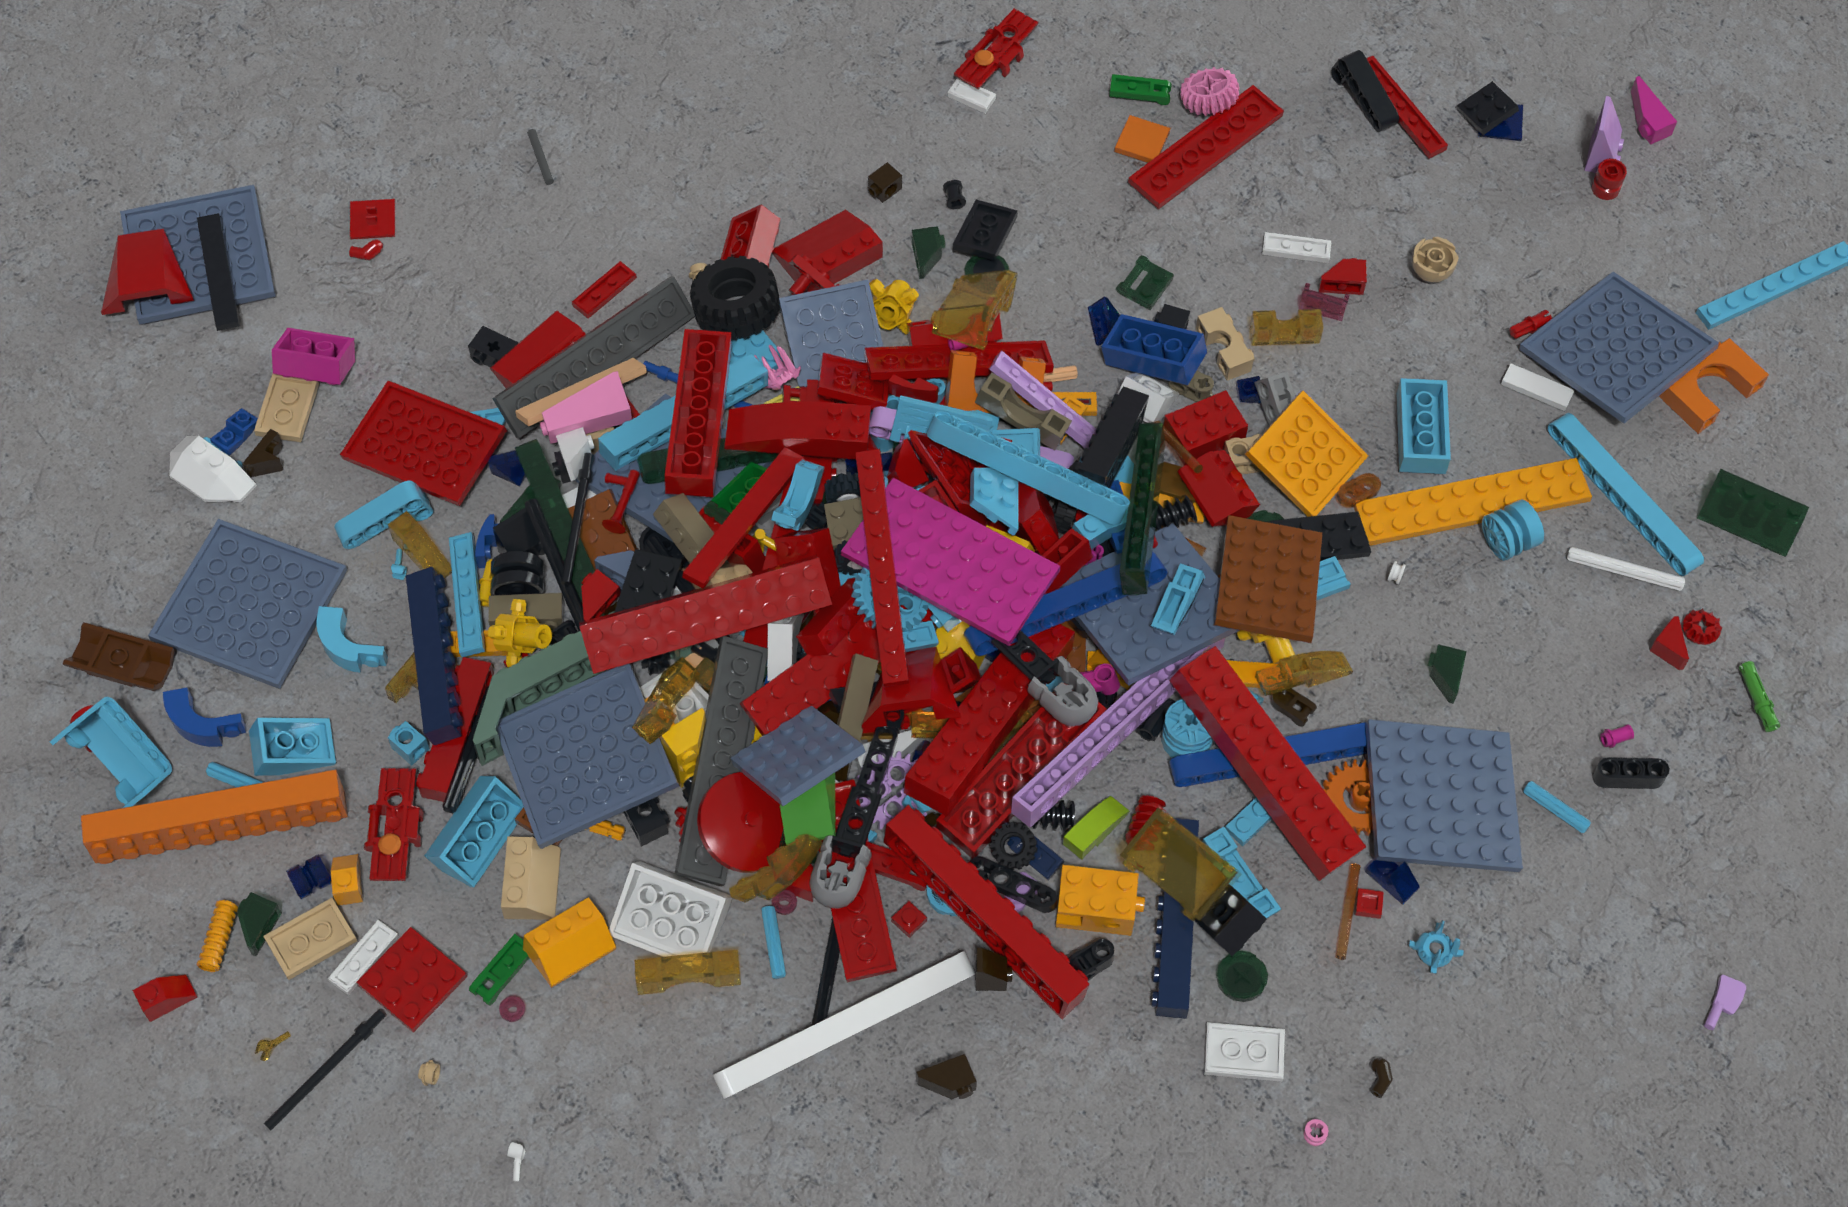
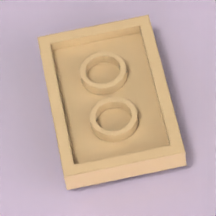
[254,373,319,442]
[263,898,357,980]

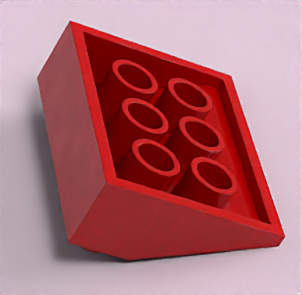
[772,209,883,293]
[908,430,989,525]

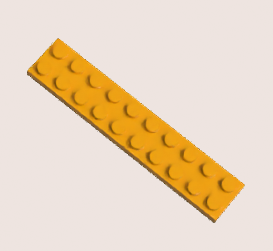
[1353,458,1592,546]

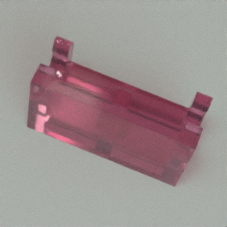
[1299,283,1350,321]

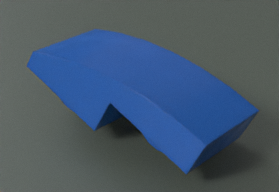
[210,408,258,456]
[475,514,500,568]

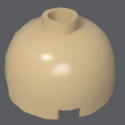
[1412,237,1459,283]

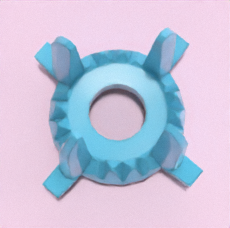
[1409,920,1464,974]

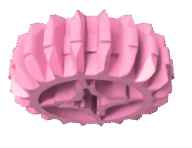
[1180,67,1239,116]

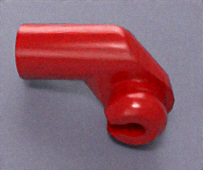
[349,239,383,260]

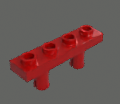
[788,254,839,295]

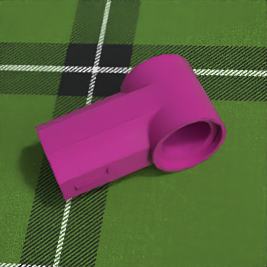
[1080,664,1120,695]

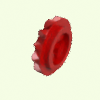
[1682,608,1722,645]

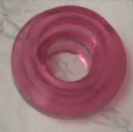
[772,890,797,915]
[499,996,525,1022]

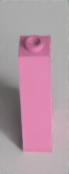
[540,371,632,444]

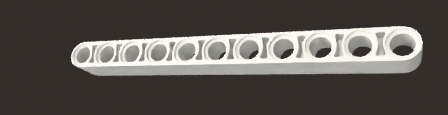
[713,951,976,1099]

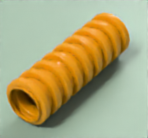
[197,900,238,972]

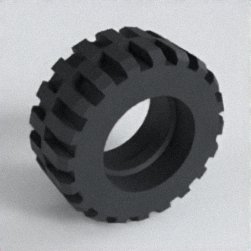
[690,256,780,340]

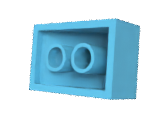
[249,718,336,776]

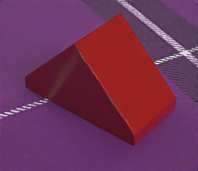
[1650,616,1689,670]

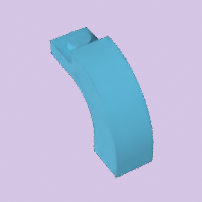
[771,460,824,531]
[316,606,388,673]

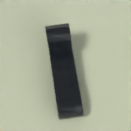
[1331,50,1399,132]

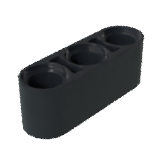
[1592,757,1670,789]

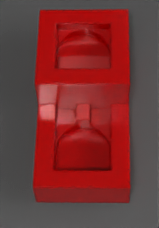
[888,374,938,403]

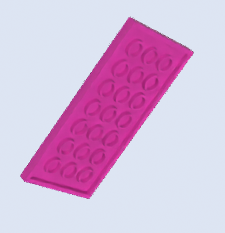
[841,478,1060,646]

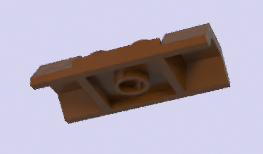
[63,622,174,691]

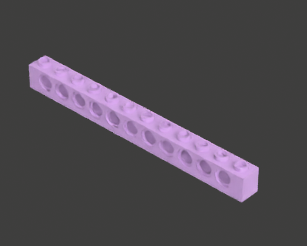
[1011,638,1225,828]

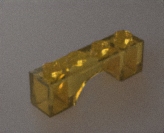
[632,657,700,744]
[634,950,741,995]

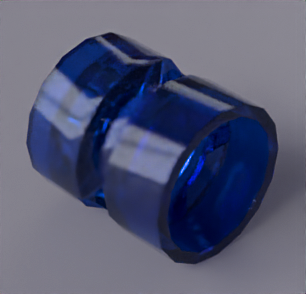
[286,855,332,900]

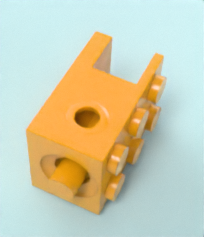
[1056,865,1145,936]

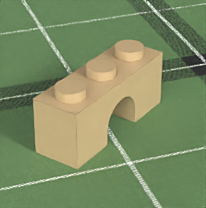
[1196,307,1255,381]

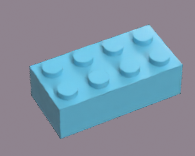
[1396,378,1451,474]

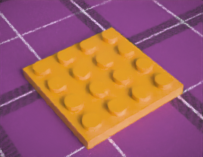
[1245,391,1369,517]

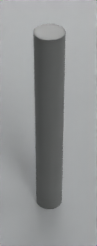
[527,129,554,185]

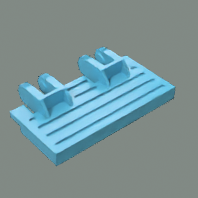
[890,395,992,459]

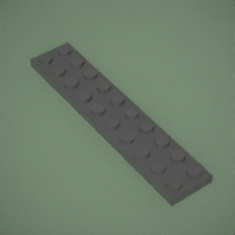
[492,276,695,438]
[674,636,768,887]

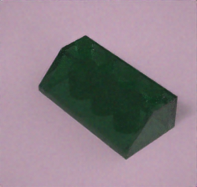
[1697,469,1809,557]

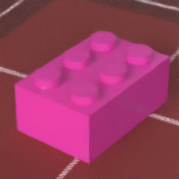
[272,328,355,385]

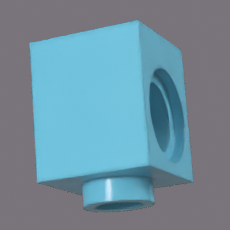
[388,721,429,766]

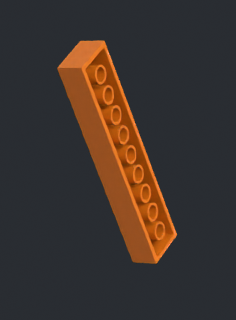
[81,770,348,864]

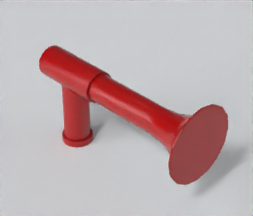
[602,470,640,534]

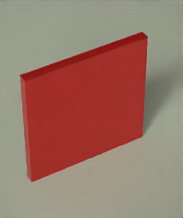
[350,199,395,240]

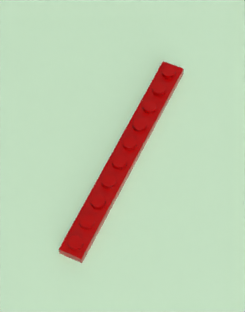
[856,449,909,687]

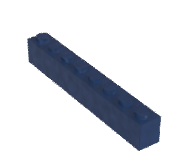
[406,566,463,746]
[1151,818,1199,1019]

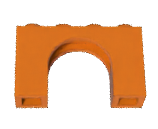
[1659,338,1769,434]
[944,350,1046,418]

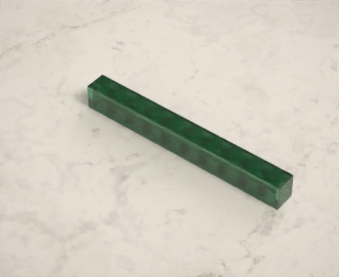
[1119,423,1166,595]

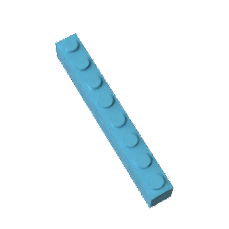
[598,353,768,471]

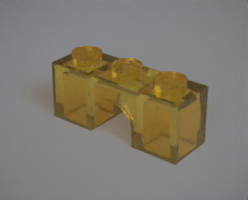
[1250,309,1323,345]

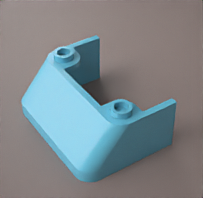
[50,697,172,808]

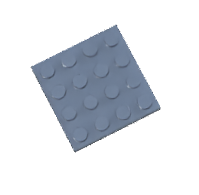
[778,280,884,387]
[730,706,866,806]

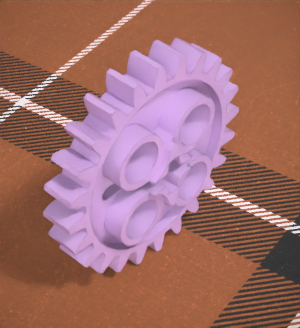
[856,751,928,830]

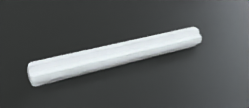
[1567,547,1685,591]

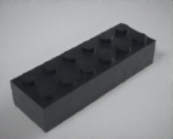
[1074,386,1149,488]

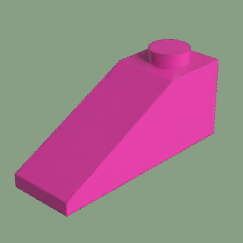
[1631,76,1677,145]

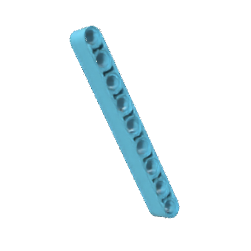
[927,411,1130,525]
[1548,413,1704,576]

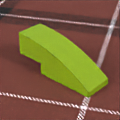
[1063,796,1130,860]

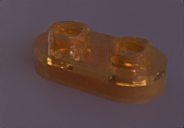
[1337,473,1381,508]

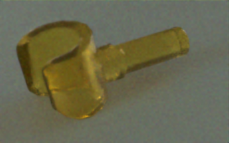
[255,1031,291,1061]

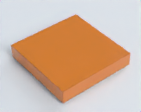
[1114,115,1171,163]

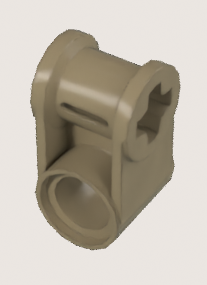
[1168,371,1214,402]

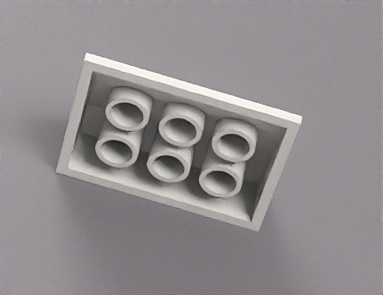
[609,861,733,971]

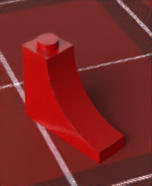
[698,506,765,573]

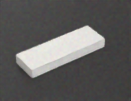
[1262,232,1331,263]
[1501,364,1575,411]
[328,920,399,996]

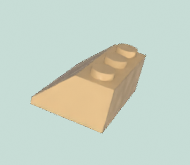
[501,837,561,920]

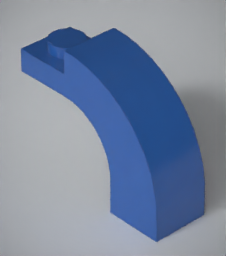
[163,688,246,747]

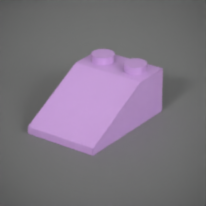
[1584,96,1624,173]

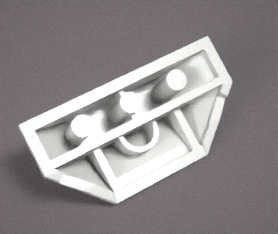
[169,436,257,502]

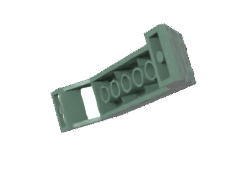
[473,612,697,766]

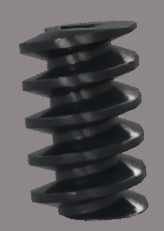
[1145,495,1197,531]
[1023,800,1075,832]

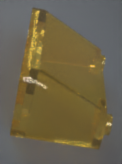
[931,270,1018,350]
[1120,808,1242,921]

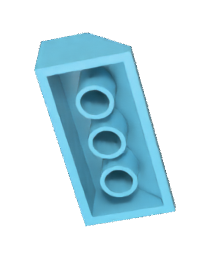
[424,776,524,888]

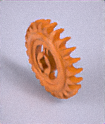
[1323,759,1373,836]

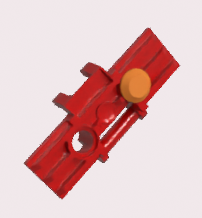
[954,8,1038,89]
[364,768,424,881]

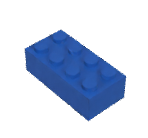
[1101,314,1207,385]

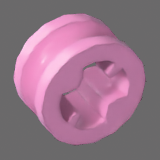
[1304,1119,1329,1146]

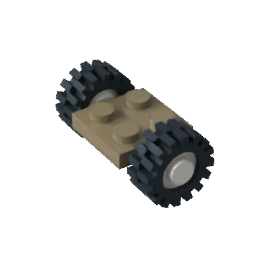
[824,472,863,575]

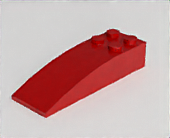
[724,401,871,459]

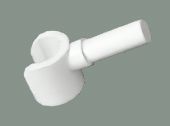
[507,1142,526,1182]

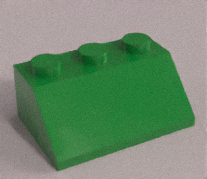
[706,462,767,519]

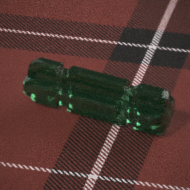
[704,501,731,524]

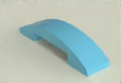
[1203,827,1281,918]

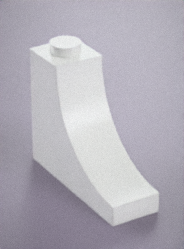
[767,613,804,681]

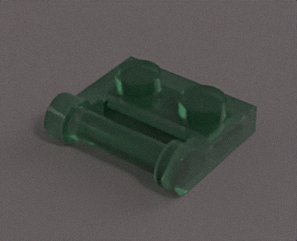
[1116,255,1174,310]

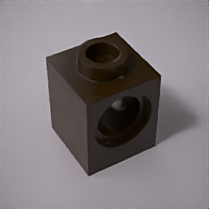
[868,162,902,203]

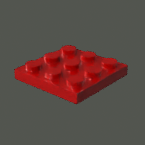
[817,353,889,410]
[356,927,468,1033]

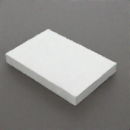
[1204,1022,1285,1082]

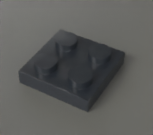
[1457,81,1519,135]

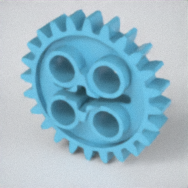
[851,568,929,632]

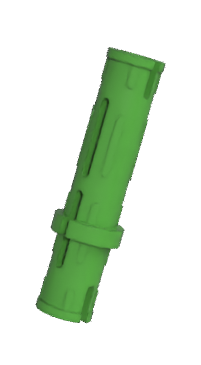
[1739,661,1781,732]

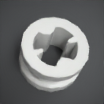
[1387,561,1406,585]

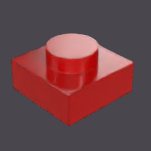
[1355,888,1384,919]
[891,901,927,938]

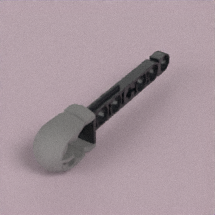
[986,630,1098,726]
[810,710,904,909]

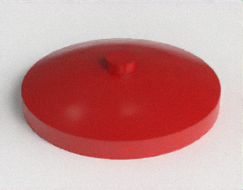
[697,772,790,873]

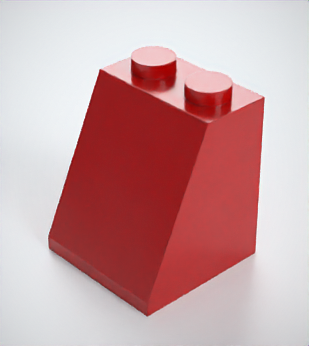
[1008,481,1060,556]

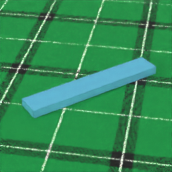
[449,532,485,657]

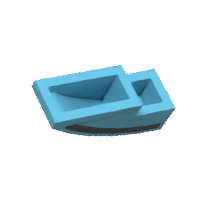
[1151,563,1205,635]

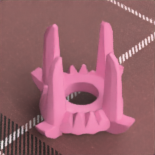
[754,345,801,391]

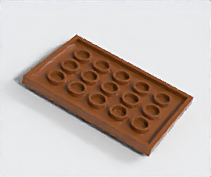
[1214,515,1322,643]

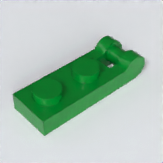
[1109,74,1172,105]
[469,934,529,1006]

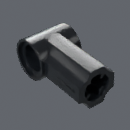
[1136,698,1176,741]

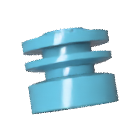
[1482,499,1544,561]
[1161,699,1213,758]

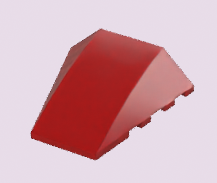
[101,229,194,315]
[861,647,961,729]

